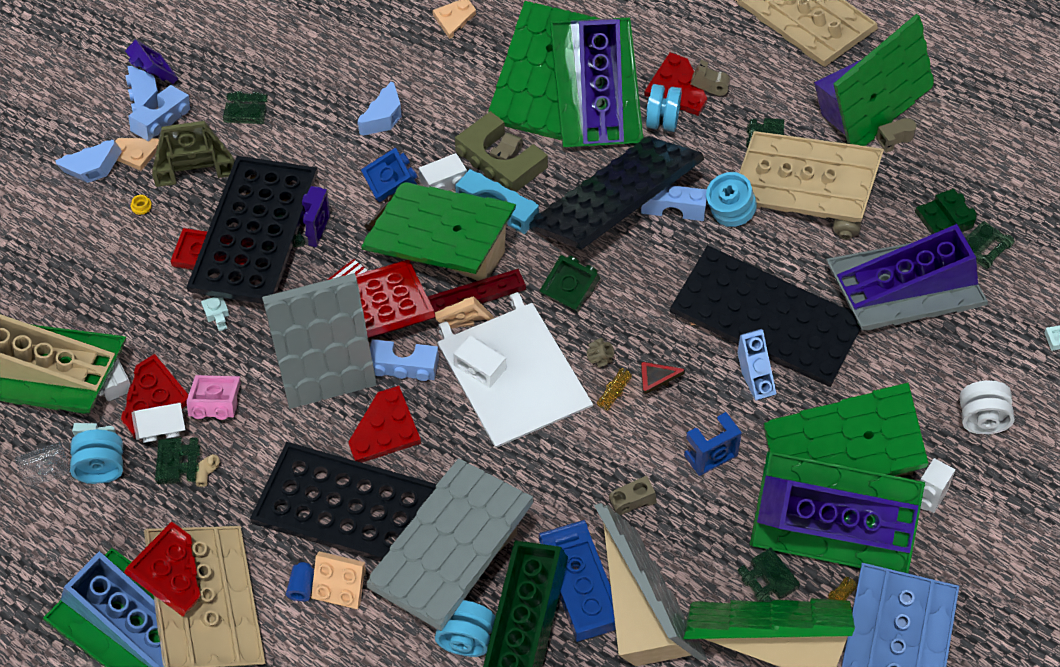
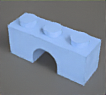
[128,85,190,141]
[641,185,707,221]
[370,339,439,381]

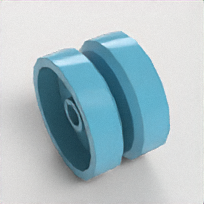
[646,84,682,132]
[706,172,757,227]
[70,429,123,484]
[435,600,495,657]

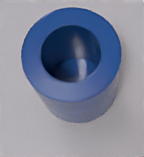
[286,562,314,602]

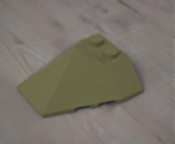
[152,121,235,187]

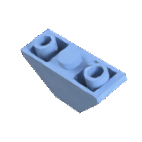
[125,66,159,112]
[358,82,402,136]
[55,140,122,183]
[738,329,777,400]

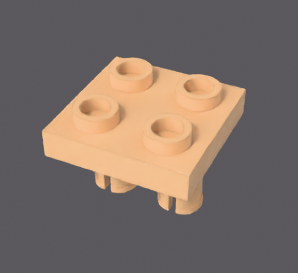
[311,551,366,609]

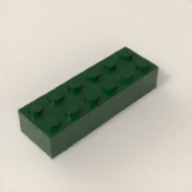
[483,540,568,667]

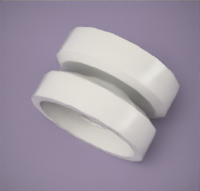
[960,380,1015,434]

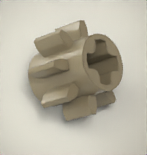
[587,338,614,368]

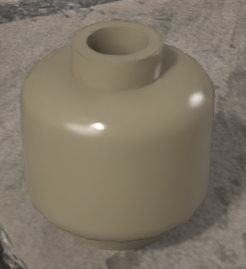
[833,219,862,240]

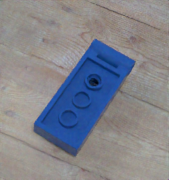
[538,520,616,642]

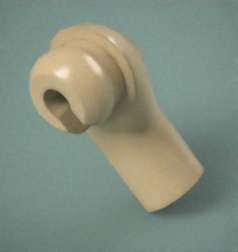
[196,454,220,487]

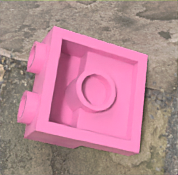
[187,375,241,420]

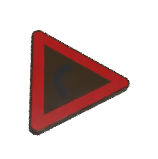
[641,362,685,394]

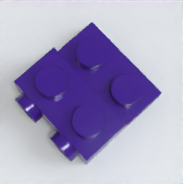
[125,39,178,84]
[302,186,330,247]

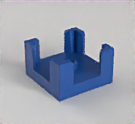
[684,412,742,476]

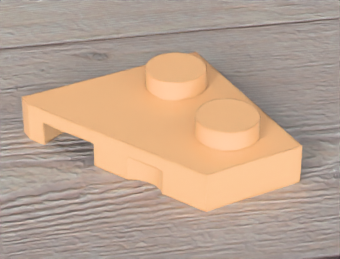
[433,0,476,39]
[115,138,159,171]
[435,296,494,328]

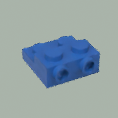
[361,148,418,203]

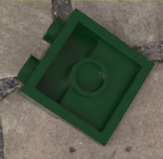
[915,188,977,235]
[539,255,601,313]

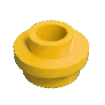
[130,195,152,215]

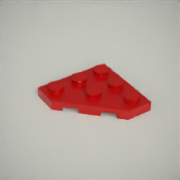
[644,52,707,116]
[121,354,189,438]
[348,386,421,463]
[124,521,200,617]

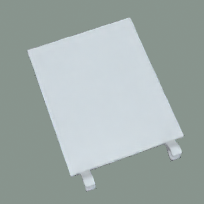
[437,292,593,448]

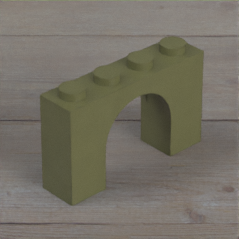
[455,111,548,192]

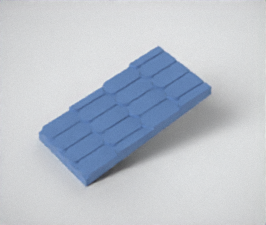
[841,563,959,667]

